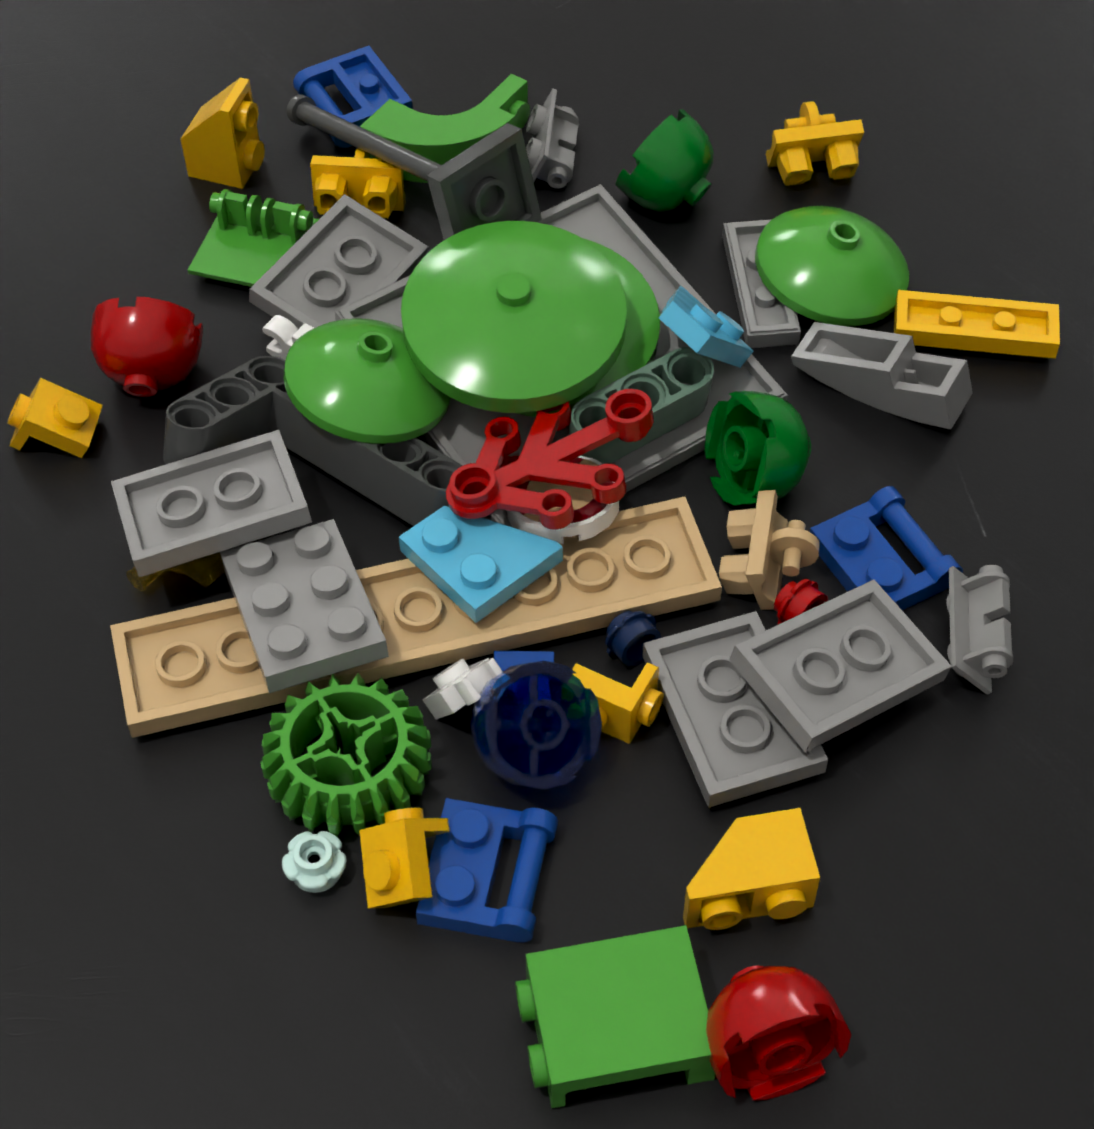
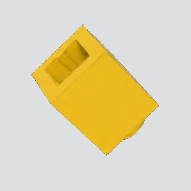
[181,78,265,189]
[683,808,820,930]

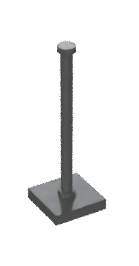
[287,94,542,240]

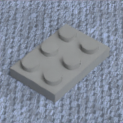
[249,194,429,329]
[111,430,312,577]
[220,519,389,693]
[729,579,952,752]
[643,611,828,808]

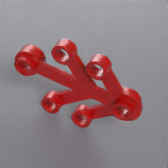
[446,389,654,530]

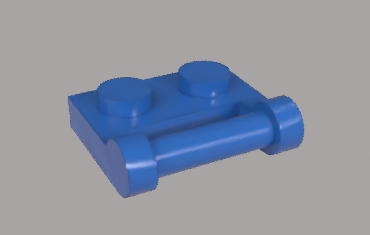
[293,45,413,148]
[810,486,963,611]
[416,798,558,943]

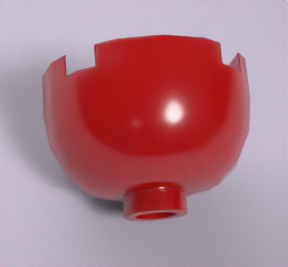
[91,297,203,397]
[706,965,851,1100]

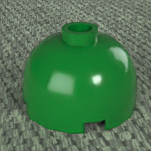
[615,109,714,213]
[705,391,811,506]

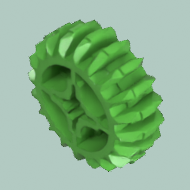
[261,672,432,836]

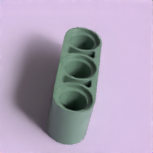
[568,347,714,464]

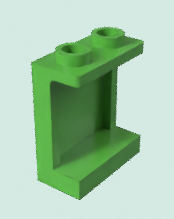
[515,925,715,1108]

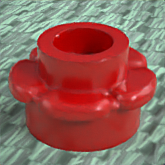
[774,579,828,625]

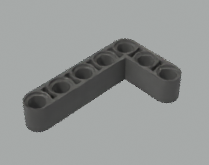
[163,356,462,526]

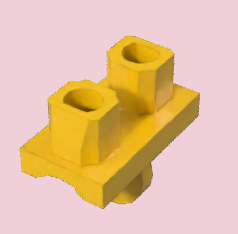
[765,101,864,186]
[310,148,406,218]

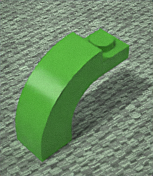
[360,74,530,183]

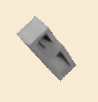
[791,322,973,429]

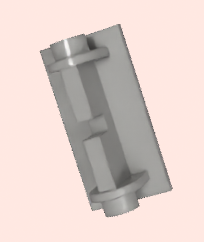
[526,88,579,188]
[946,565,1013,694]

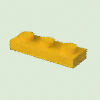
[894,290,1060,359]

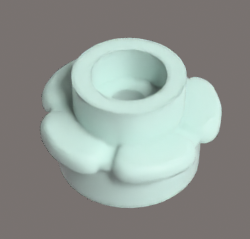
[282,831,347,893]

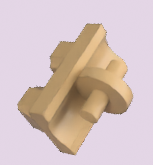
[719,490,820,610]

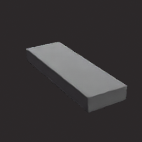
[722,219,801,348]

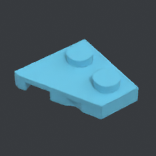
[659,286,754,368]
[399,506,563,623]

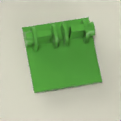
[187,189,319,287]

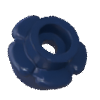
[605,611,662,666]

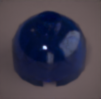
[470,661,602,790]

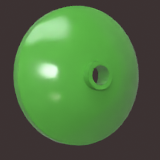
[755,206,909,326]
[283,318,451,444]

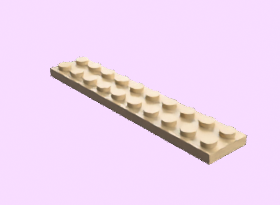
[110,496,722,738]

